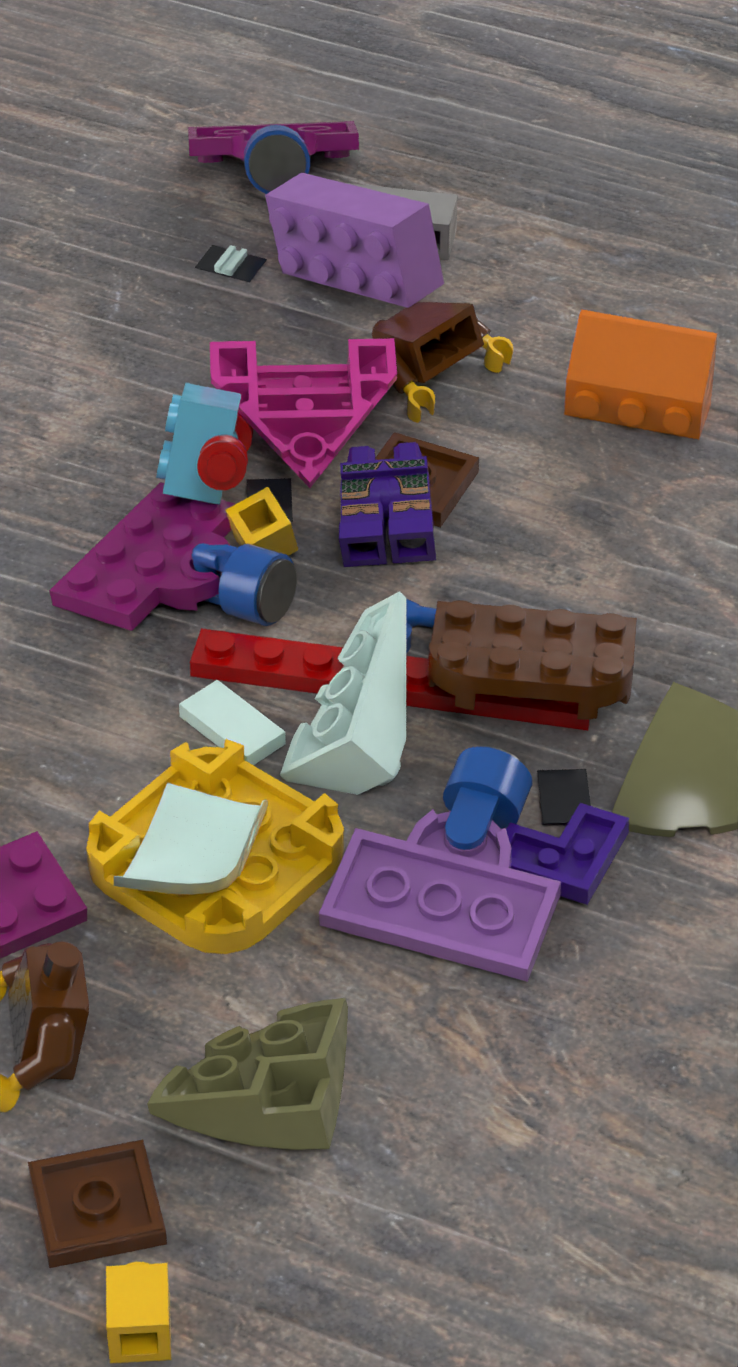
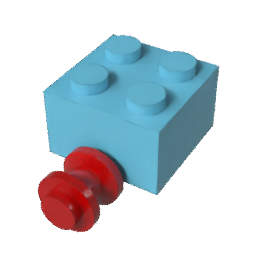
[156,383,253,505]

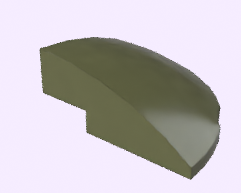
[612,682,738,837]
[147,998,348,1150]

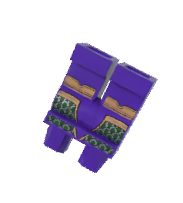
[339,442,436,567]

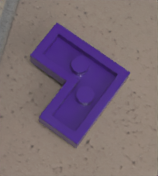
[506,803,629,905]

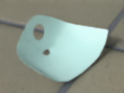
[114,783,268,895]

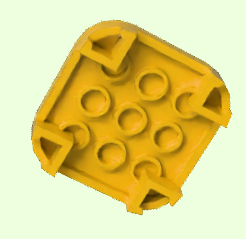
[86,739,344,954]

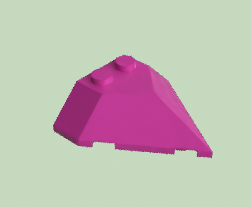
[209,338,397,488]

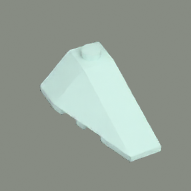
[280,591,406,795]

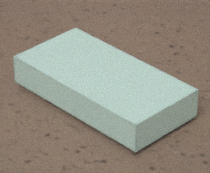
[179,680,286,765]

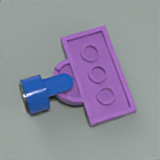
[319,746,561,982]

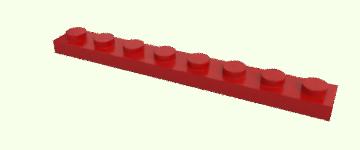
[190,628,591,731]

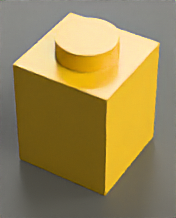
[225,487,298,556]
[106,1262,171,1363]

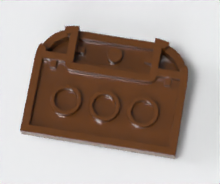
[427,600,637,720]

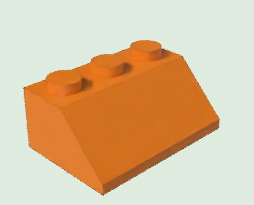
[564,309,718,440]

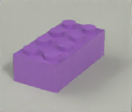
[265,172,444,308]

